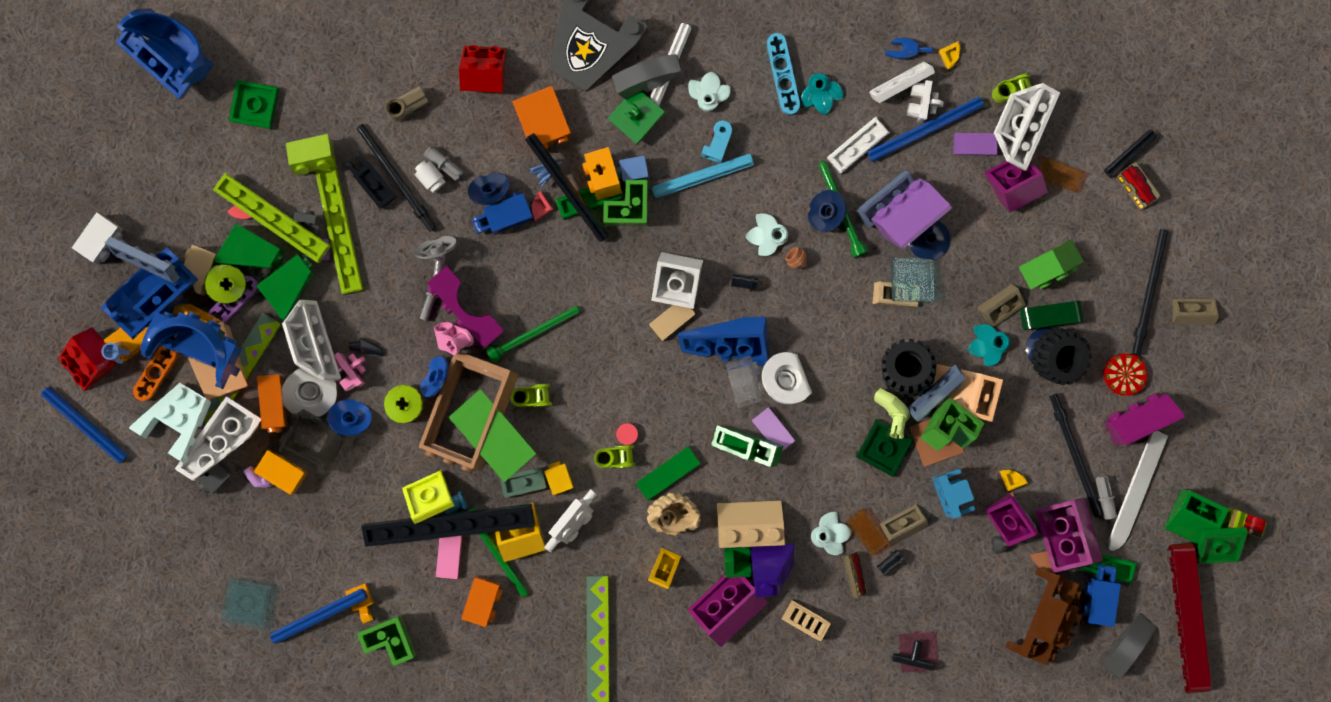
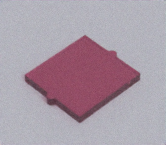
[898,631,937,673]

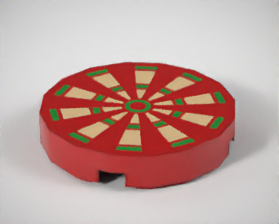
[1103,354,1147,396]

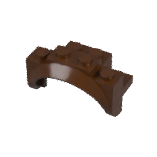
[1005,567,1083,666]

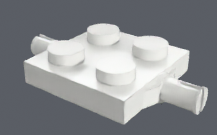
[544,489,597,553]

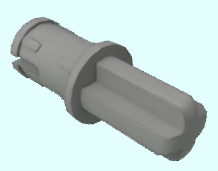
[424,145,463,181]
[1096,476,1118,520]

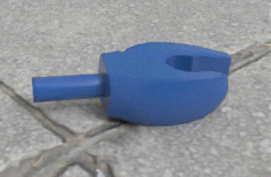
[884,37,932,60]

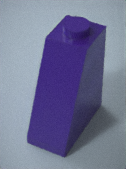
[751,544,794,597]

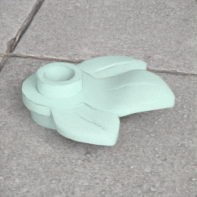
[688,72,730,112]
[745,214,788,256]
[811,512,852,555]

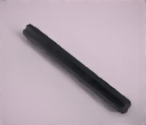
[525,133,609,242]

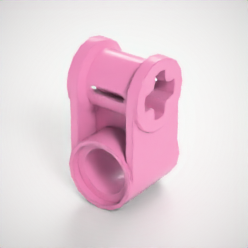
[434,322,474,355]

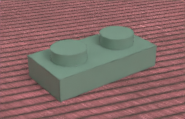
[500,467,547,498]

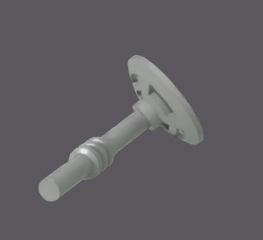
[415,236,457,321]

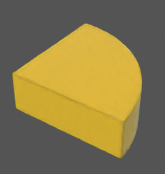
[938,41,960,70]
[999,470,1028,491]

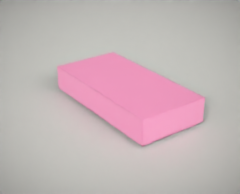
[436,536,462,579]

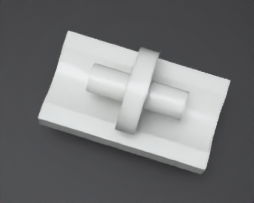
[907,80,944,123]

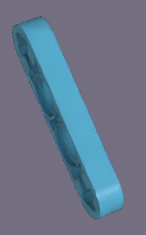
[767,33,800,115]

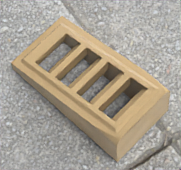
[873,281,919,307]
[781,600,831,642]

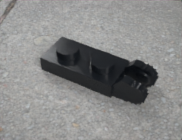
[344,152,397,209]

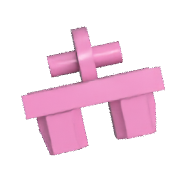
[334,352,366,391]

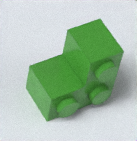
[603,180,647,226]
[1019,239,1084,290]
[920,398,984,451]
[357,614,417,666]

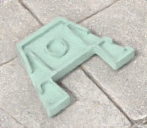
[129,383,211,464]

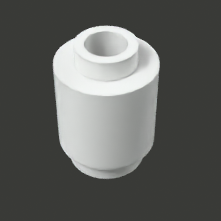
[414,161,446,193]

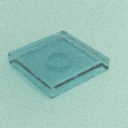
[891,258,935,302]
[220,578,273,629]

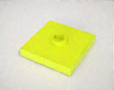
[402,470,455,524]

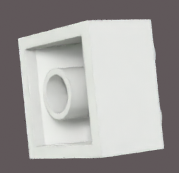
[651,252,703,309]

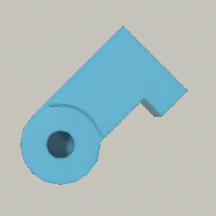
[701,120,732,163]

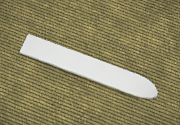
[1108,431,1168,551]

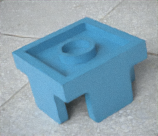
[932,468,976,519]

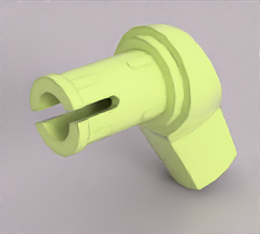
[874,388,910,439]

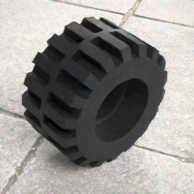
[1031,328,1092,385]
[882,339,936,397]

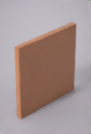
[909,419,964,467]

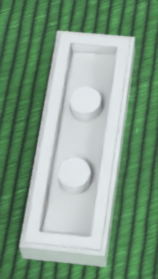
[869,62,935,103]
[827,117,890,174]

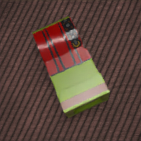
[1221,508,1267,538]

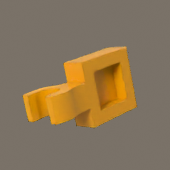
[345,583,374,624]

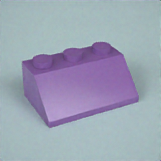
[871,179,952,249]

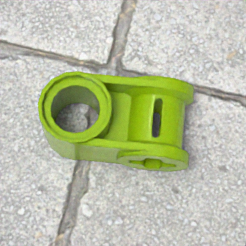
[992,73,1032,104]
[510,384,552,407]
[594,445,636,468]

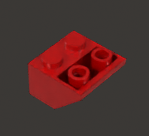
[459,45,506,93]
[58,327,117,391]

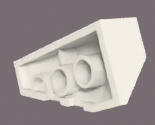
[175,396,261,481]

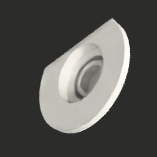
[762,352,812,405]
[282,368,337,418]

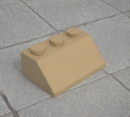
[717,501,785,548]

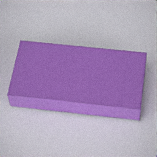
[954,133,997,156]

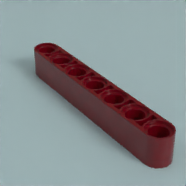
[1168,542,1211,694]

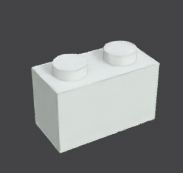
[72,212,124,264]

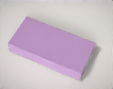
[751,407,795,451]

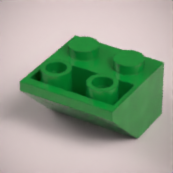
[1164,490,1229,545]

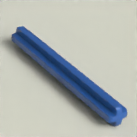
[41,387,128,463]
[270,588,368,644]

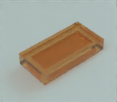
[1038,157,1083,192]
[845,508,889,556]

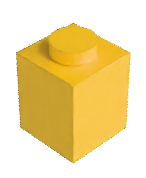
[544,461,574,495]

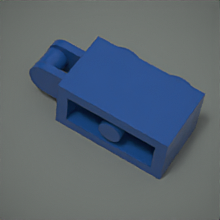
[472,192,534,234]
[1081,564,1121,627]

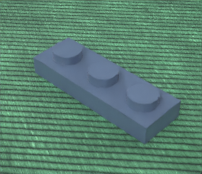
[856,171,914,228]
[908,364,966,422]

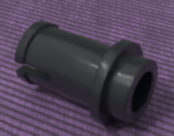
[731,273,758,292]
[877,550,905,577]

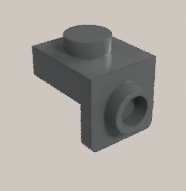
[293,209,321,237]

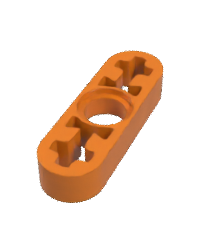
[133,346,178,401]

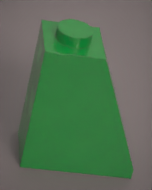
[214,223,284,270]
[256,254,315,320]

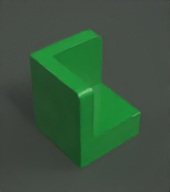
[724,547,751,578]

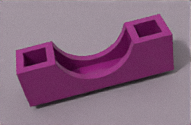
[427,265,504,348]

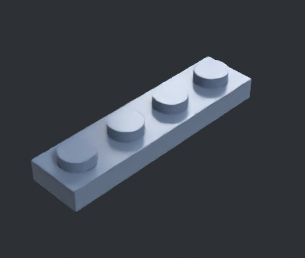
[105,237,180,284]

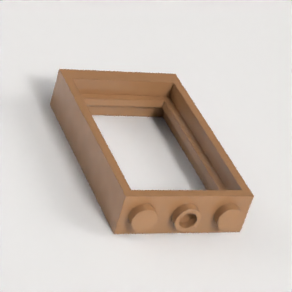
[419,352,519,473]

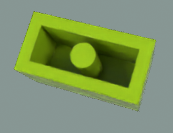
[286,134,336,175]

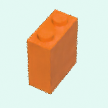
[512,86,572,152]
[257,374,288,433]

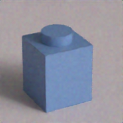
[616,156,649,184]

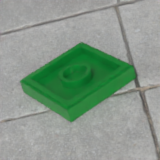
[228,80,280,130]
[1196,527,1248,564]

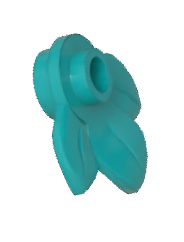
[801,73,843,115]
[967,325,1010,367]

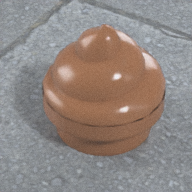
[785,247,807,269]

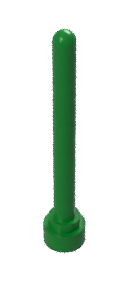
[819,161,869,258]
[485,306,581,364]
[469,507,529,597]

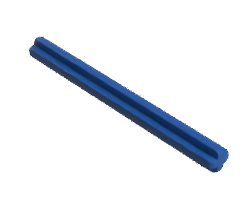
[868,97,984,162]

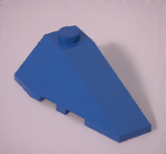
[678,317,769,366]

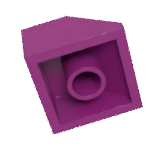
[984,161,1047,212]
[984,492,1039,546]

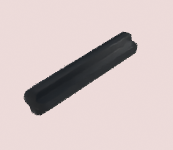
[1104,129,1157,178]

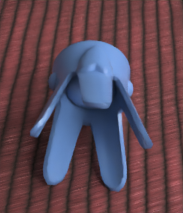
[530,161,562,187]
[101,341,130,364]

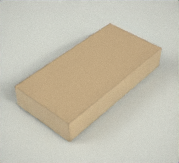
[649,305,695,341]

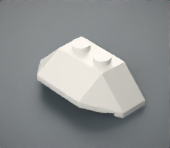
[994,83,1060,171]
[282,300,341,381]

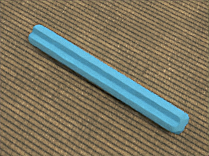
[652,154,754,198]

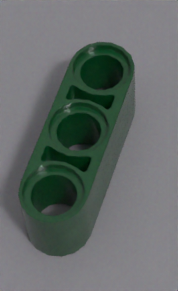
[1020,300,1084,330]

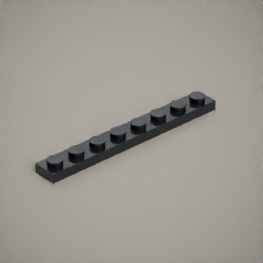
[361,504,535,547]

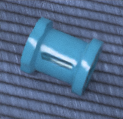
[444,491,468,514]

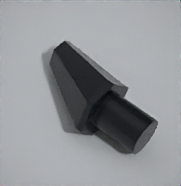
[349,337,383,356]

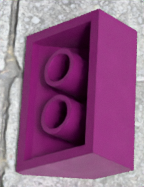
[1104,392,1185,445]
[1035,497,1103,573]
[688,575,768,647]

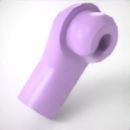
[243,466,273,488]

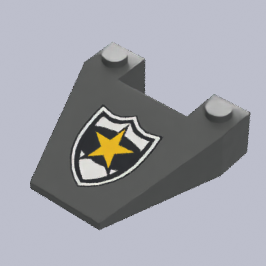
[549,0,648,92]

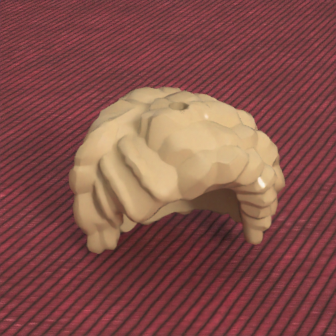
[647,493,701,536]

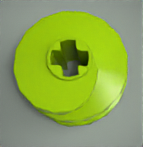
[204,264,246,303]
[384,385,423,423]

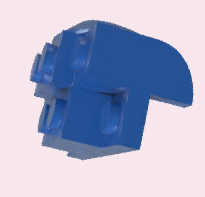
[115,8,214,99]
[101,247,198,339]
[141,312,242,389]

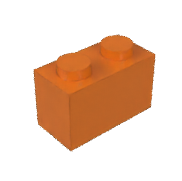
[461,576,503,627]

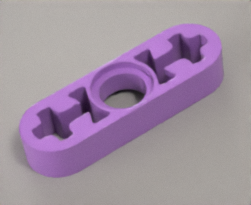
[208,276,259,324]

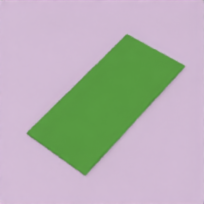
[449,389,536,483]

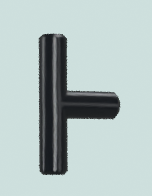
[892,640,936,671]

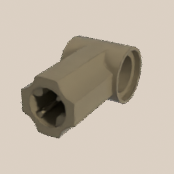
[385,86,429,122]

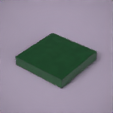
[855,419,914,477]

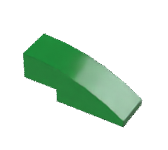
[711,425,783,467]

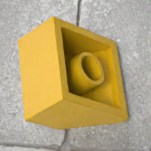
[495,503,546,562]

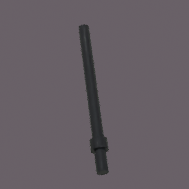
[356,124,436,232]
[1132,229,1169,355]
[1049,393,1103,517]

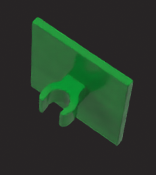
[607,91,665,145]

